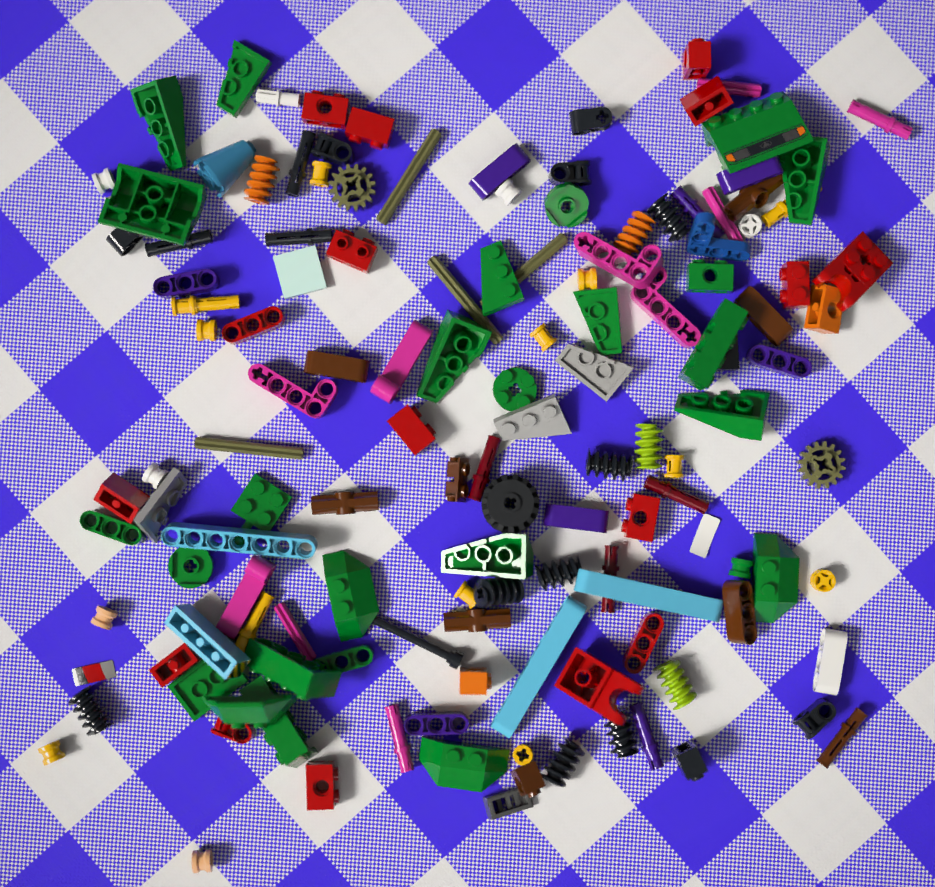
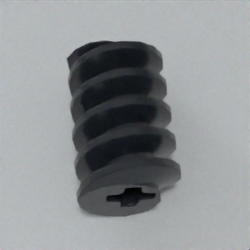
[647,193,691,242]
[585,448,633,482]
[535,554,582,591]
[473,577,524,607]
[68,685,114,736]
[602,708,639,758]
[541,736,585,787]

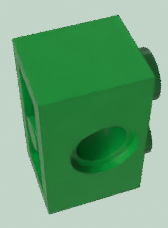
[686,260,734,294]

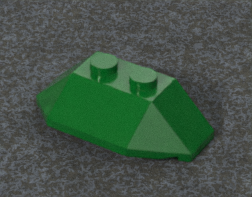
[752,533,800,623]
[322,550,379,642]
[203,694,297,729]
[419,736,510,792]

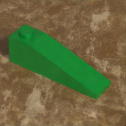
[130,76,187,171]
[779,137,830,226]
[674,390,770,441]
[441,533,534,579]

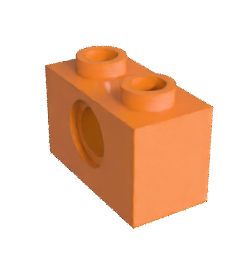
[804,284,842,334]
[460,667,492,695]

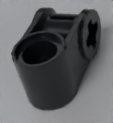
[569,107,612,135]
[310,132,355,167]
[548,160,592,186]
[106,228,144,256]
[792,698,836,740]

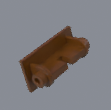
[445,457,470,503]

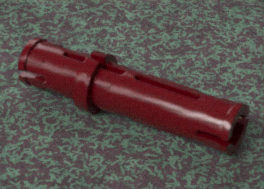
[467,435,502,502]
[643,475,710,514]
[601,545,619,613]

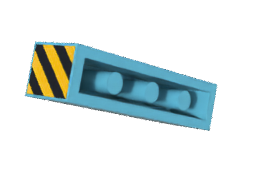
[164,604,251,680]

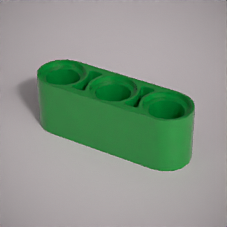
[80,510,146,545]
[313,644,374,672]

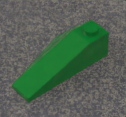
[416,309,492,403]

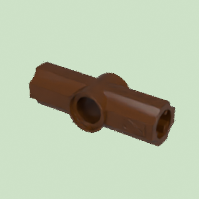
[723,174,783,222]
[311,491,379,515]
[443,608,511,632]

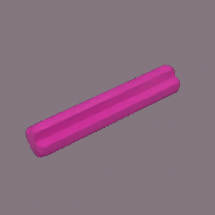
[696,78,762,97]
[702,186,744,241]
[274,602,316,661]

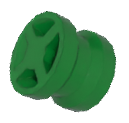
[728,557,754,579]

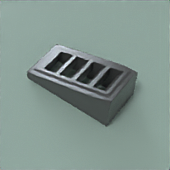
[483,788,534,820]

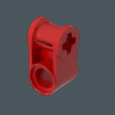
[210,717,256,744]

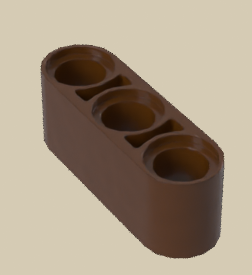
[733,286,794,347]
[303,350,370,383]
[722,580,757,645]

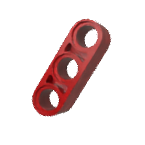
[222,306,285,345]
[622,612,664,674]

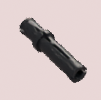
[285,130,316,198]
[265,228,333,247]
[145,229,213,257]

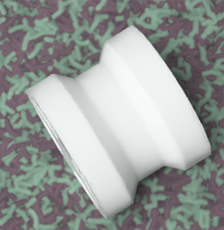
[91,167,116,194]
[495,178,523,206]
[737,214,762,239]
[142,462,169,489]

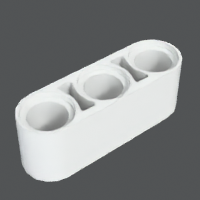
[813,628,847,695]

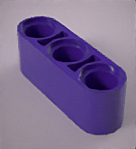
[469,143,531,201]
[716,155,784,196]
[153,269,220,299]
[746,344,812,379]
[543,503,609,533]
[404,711,469,736]

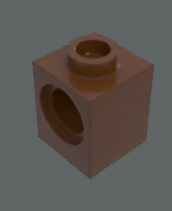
[510,761,546,798]

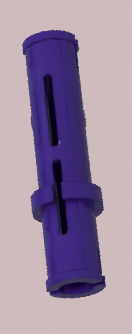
[671,185,725,238]
[629,702,664,770]

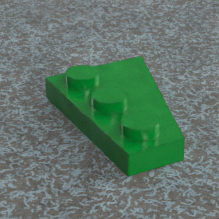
[216,40,272,118]
[480,240,525,317]
[573,287,623,355]

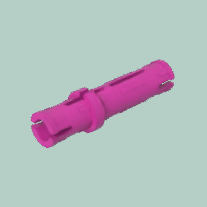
[847,99,913,140]
[384,704,415,773]

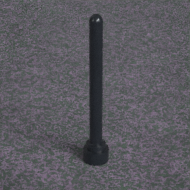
[372,616,464,670]

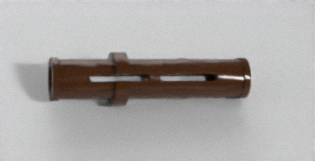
[816,707,868,769]

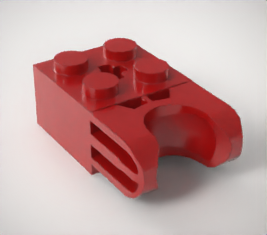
[812,231,893,313]
[554,647,645,726]

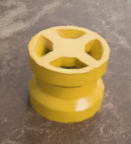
[577,268,597,291]
[196,319,217,342]
[810,569,836,592]
[38,740,65,766]

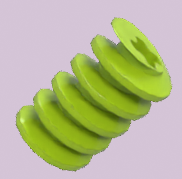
[634,424,663,469]
[653,660,697,710]

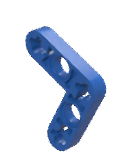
[687,212,751,261]

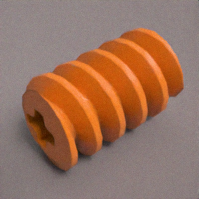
[243,155,280,205]
[613,211,656,258]

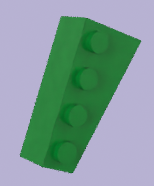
[677,298,749,391]
[245,638,342,701]
[239,675,318,768]

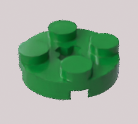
[544,182,589,228]
[493,368,537,412]
[168,547,214,588]

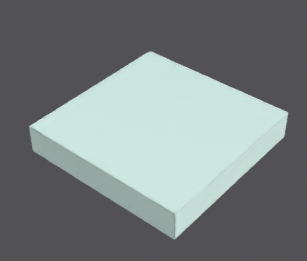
[273,245,327,299]

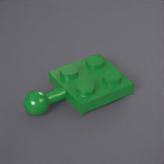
[231,474,293,546]

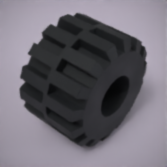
[481,474,540,533]

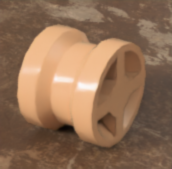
[91,605,118,630]
[192,849,213,873]

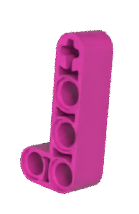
[574,232,664,289]
[630,267,701,349]
[370,320,434,404]
[248,364,338,419]
[216,554,277,641]

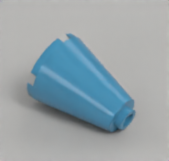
[193,140,256,198]

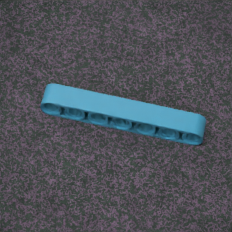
[161,522,318,559]
[574,568,723,622]
[490,595,588,738]

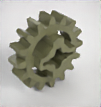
[328,164,376,212]
[796,441,846,489]

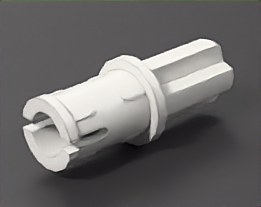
[256,89,300,108]

